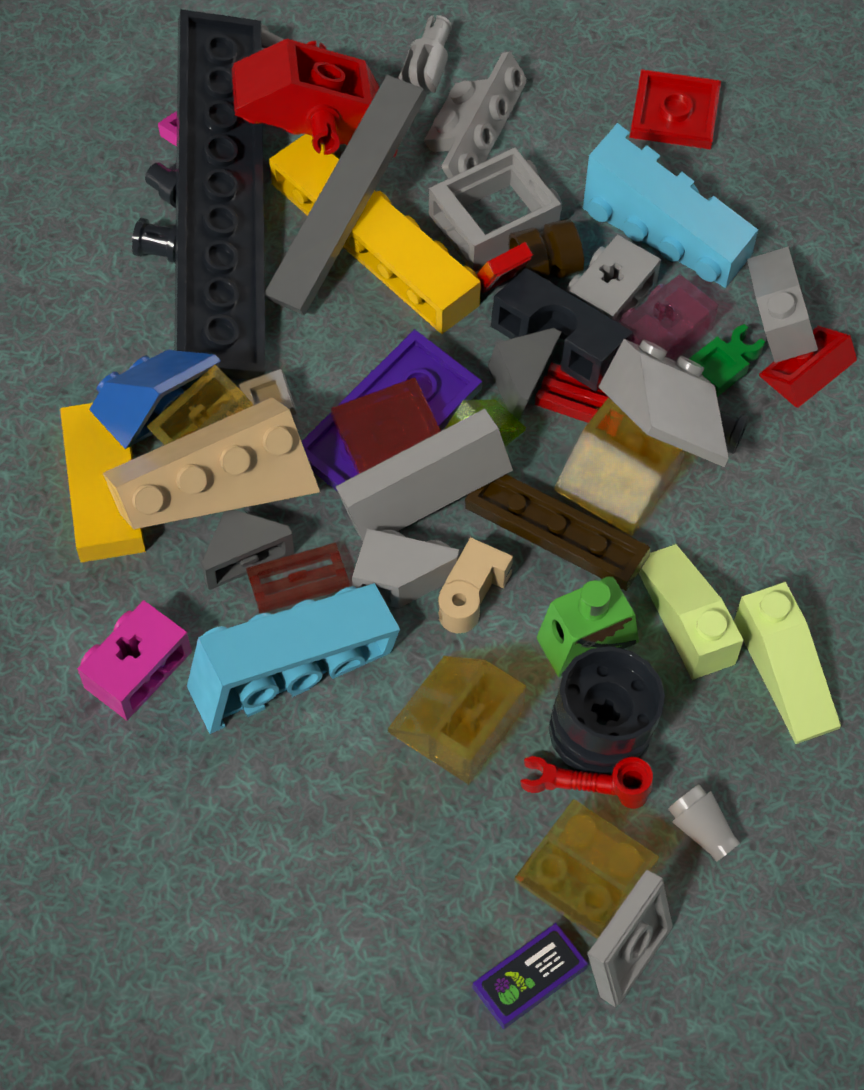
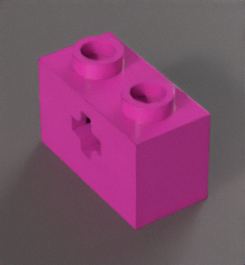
[77,600,192,721]

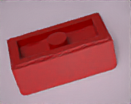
[759,325,857,408]

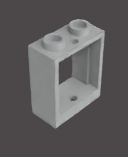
[429,148,562,272]

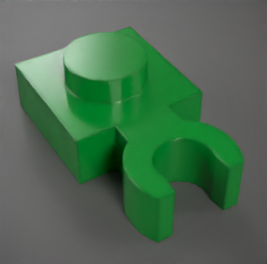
[689,324,765,397]

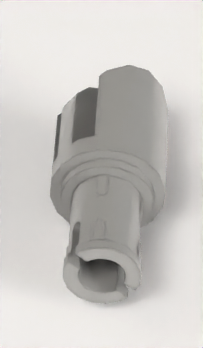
[398,15,452,94]

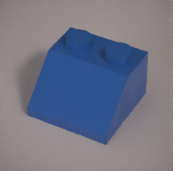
[89,350,221,449]

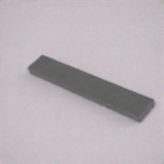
[265,75,427,316]

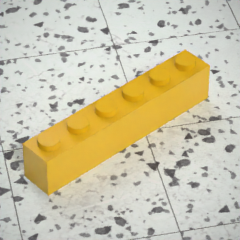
[269,134,481,334]

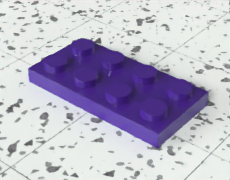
[301,329,482,492]

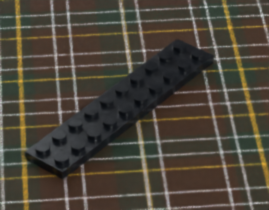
[174,9,266,380]

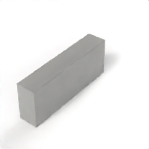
[336,409,513,542]

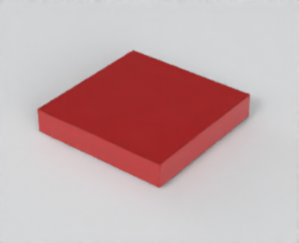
[630,69,721,150]

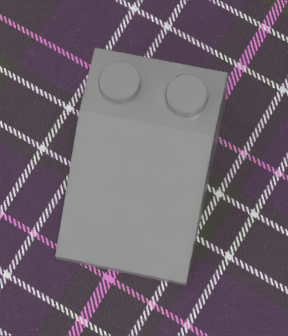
[599,339,729,467]

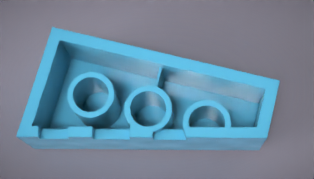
[583,123,758,288]
[187,583,400,734]

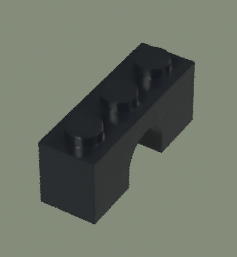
[490,268,633,392]

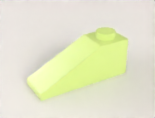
[639,544,744,680]
[734,582,841,744]

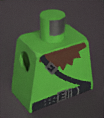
[536,577,639,677]

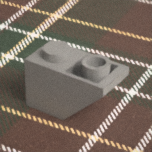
[352,528,459,608]

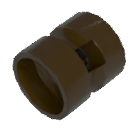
[508,218,584,280]

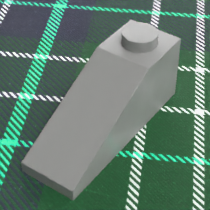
[747,247,818,363]

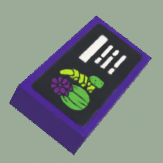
[472,923,588,1030]

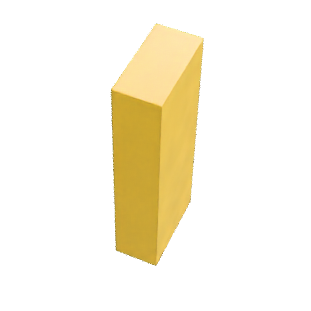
[60,403,146,562]

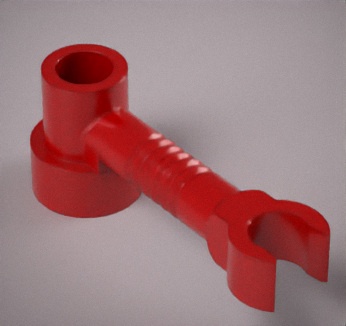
[520,756,653,809]

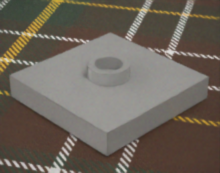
[587,870,673,1007]

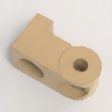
[438,537,513,634]

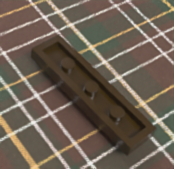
[465,474,650,591]

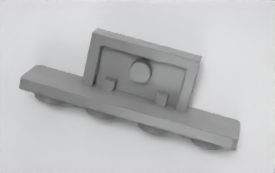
[424,52,527,179]

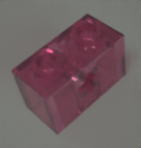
[618,274,718,361]

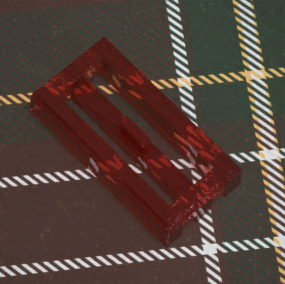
[246,543,350,614]

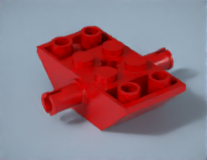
[232,39,398,157]

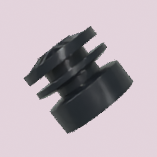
[548,646,665,775]

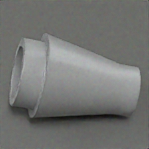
[668,784,740,862]

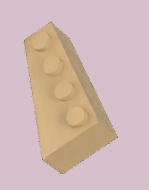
[103,398,320,529]

